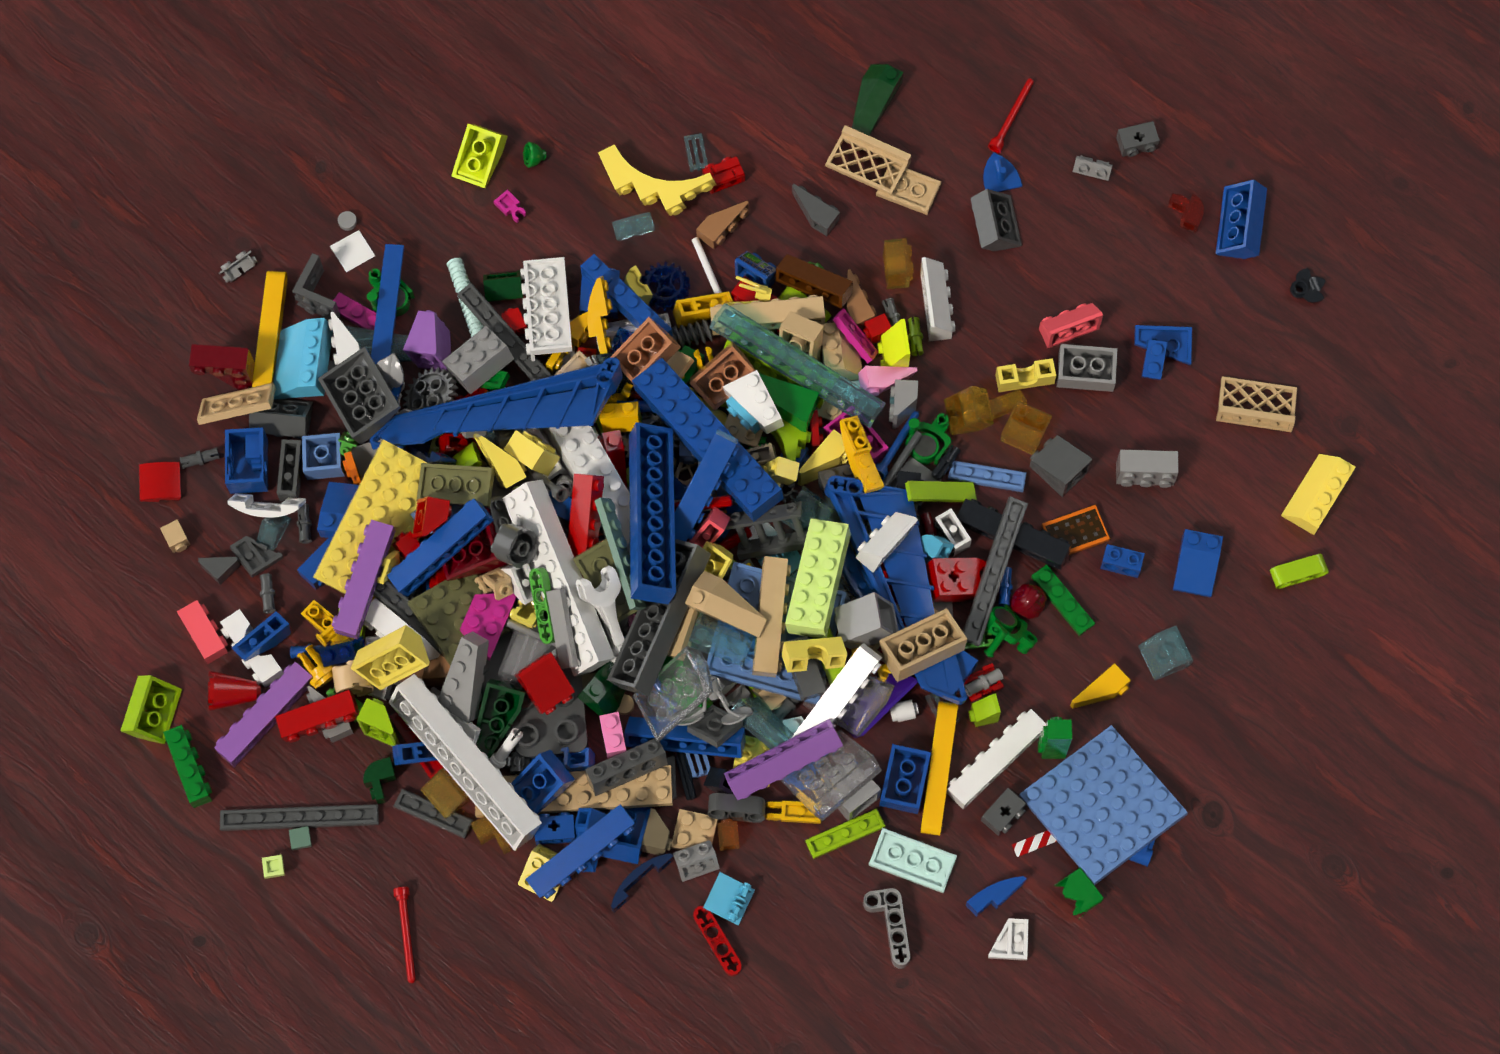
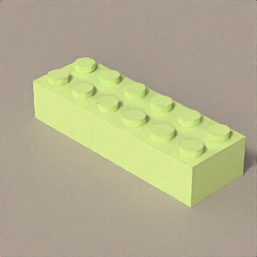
[785,519,851,638]

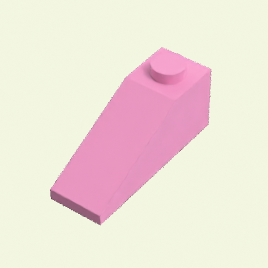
[858,366,917,396]

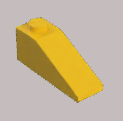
[673,291,733,328]
[1070,663,1131,708]

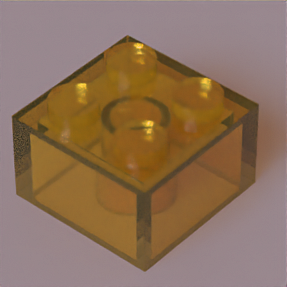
[883,238,914,289]

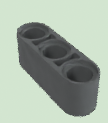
[708,793,766,823]

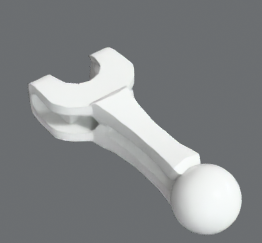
[576,566,625,663]

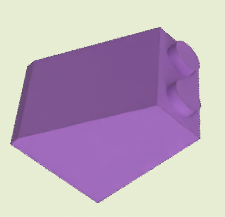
[403,310,451,372]

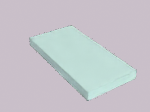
[869,828,957,893]

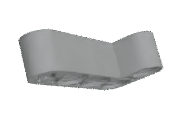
[863,888,910,969]

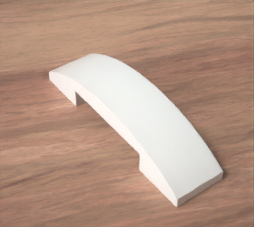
[227,493,306,518]

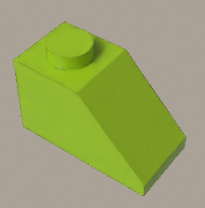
[968,694,1001,727]

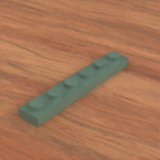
[595,498,647,610]

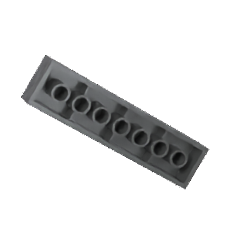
[607,539,711,697]

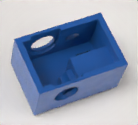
[225,427,268,494]

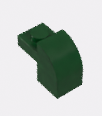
[363,757,397,805]

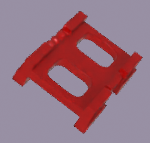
[964,663,1004,703]

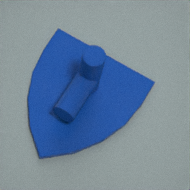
[983,152,1022,192]

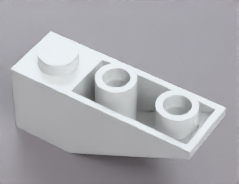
[328,312,360,365]

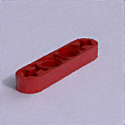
[693,906,742,976]

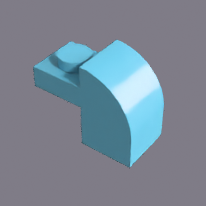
[920,535,954,564]

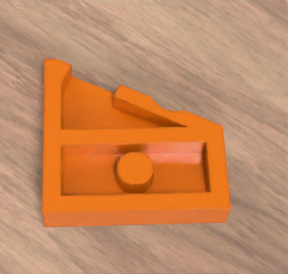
[342,451,361,485]

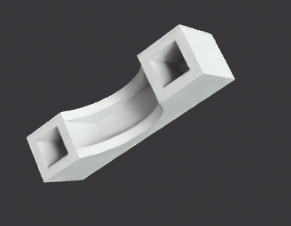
[220,609,284,688]

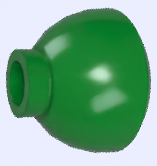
[523,142,546,168]

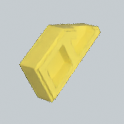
[377,550,400,584]

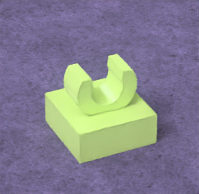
[262,855,285,879]

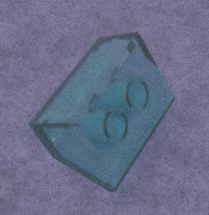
[687,612,754,666]

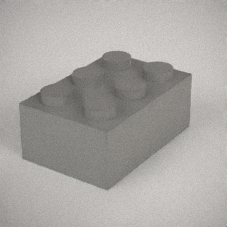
[442,326,514,394]
[1056,344,1117,392]
[1116,450,1178,488]

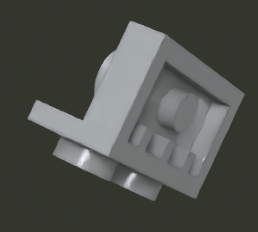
[673,840,720,882]

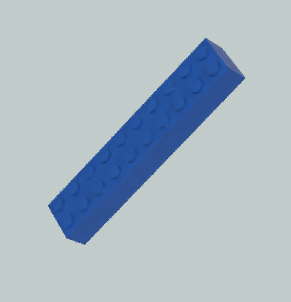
[632,358,784,522]
[629,422,676,604]

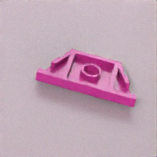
[460,593,517,661]

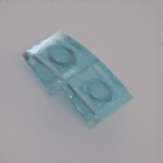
[612,212,655,241]

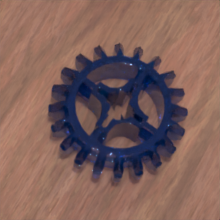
[641,261,691,311]

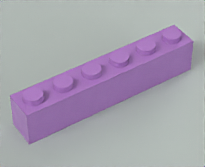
[332,519,396,640]
[214,662,313,767]
[724,719,843,801]

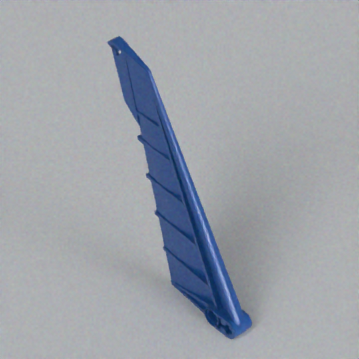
[370,357,623,450]
[824,476,967,705]

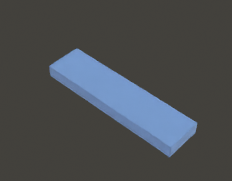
[948,461,1026,492]

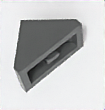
[198,557,240,585]

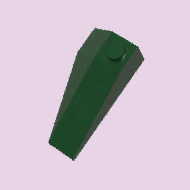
[852,64,904,136]
[577,661,625,716]
[476,678,526,759]

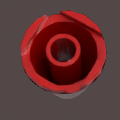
[208,671,261,710]

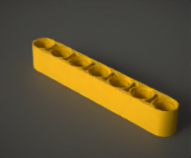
[252,271,287,387]
[920,701,958,836]

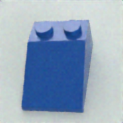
[317,482,359,538]
[1173,529,1223,597]
[511,750,575,814]
[601,807,652,864]

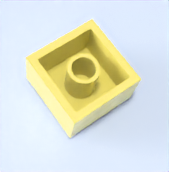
[503,430,560,476]

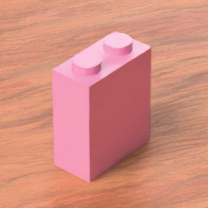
[599,712,626,759]

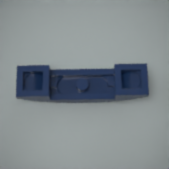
[407,442,457,465]
[611,853,674,913]

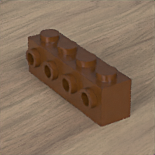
[776,254,853,309]

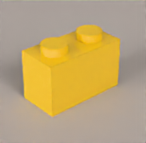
[600,401,642,433]

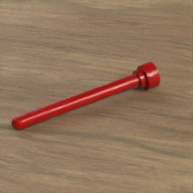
[988,78,1034,153]
[393,887,416,983]

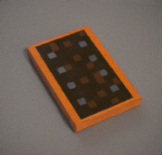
[1042,505,1110,555]

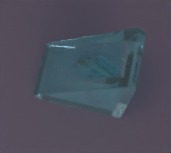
[256,516,291,551]

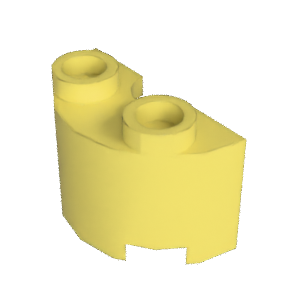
[624,265,653,305]
[509,594,543,629]

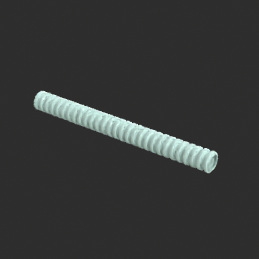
[447,258,506,392]

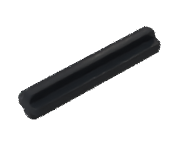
[673,752,697,801]

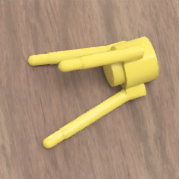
[726,276,772,306]

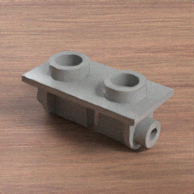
[1073,155,1112,181]
[219,250,257,283]

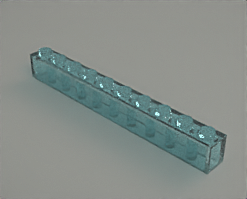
[709,303,886,428]

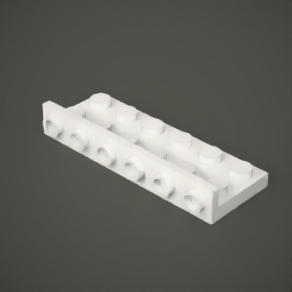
[520,257,572,361]

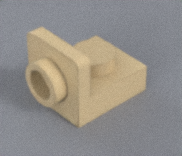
[482,568,513,600]

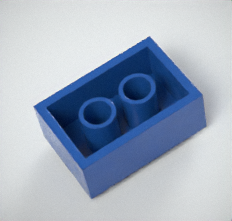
[879,744,931,814]

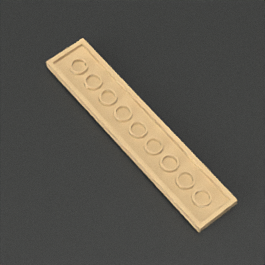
[475,765,673,818]

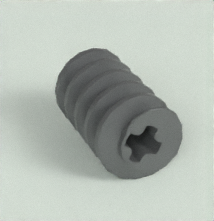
[672,319,712,349]

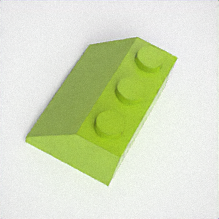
[121,675,182,744]
[356,698,400,746]

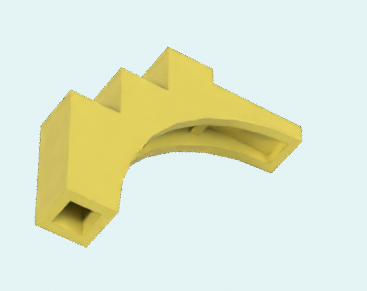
[598,145,716,216]

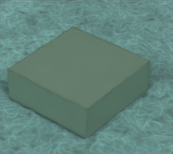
[289,826,312,850]

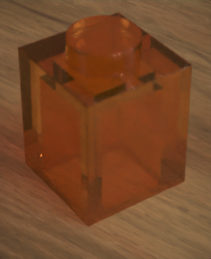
[717,819,740,851]

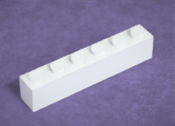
[792,643,882,738]
[947,709,1046,810]

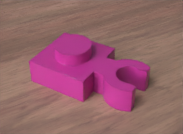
[494,189,526,223]

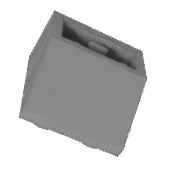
[889,379,918,429]

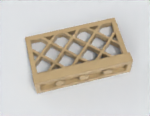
[825,125,911,196]
[1216,376,1297,432]

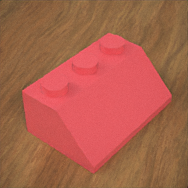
[1039,303,1103,348]

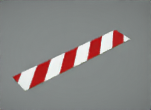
[1012,830,1057,857]

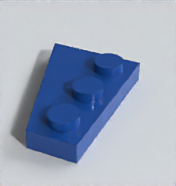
[1134,325,1192,365]

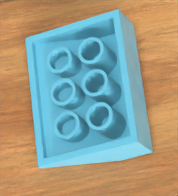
[273,318,333,399]

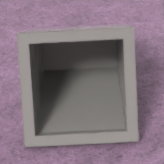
[834,592,899,649]
[819,758,881,821]

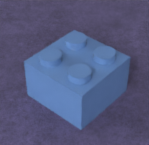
[302,433,345,480]

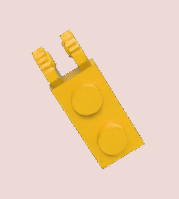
[765,801,822,824]

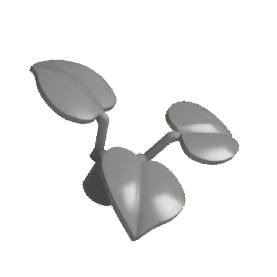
[376,353,412,415]
[669,676,753,726]

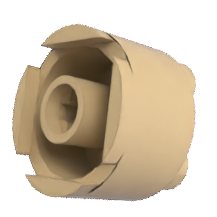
[332,660,374,697]

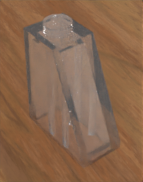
[497,630,551,684]

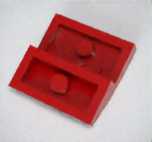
[139,462,181,502]

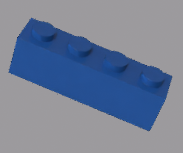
[1216,180,1267,259]

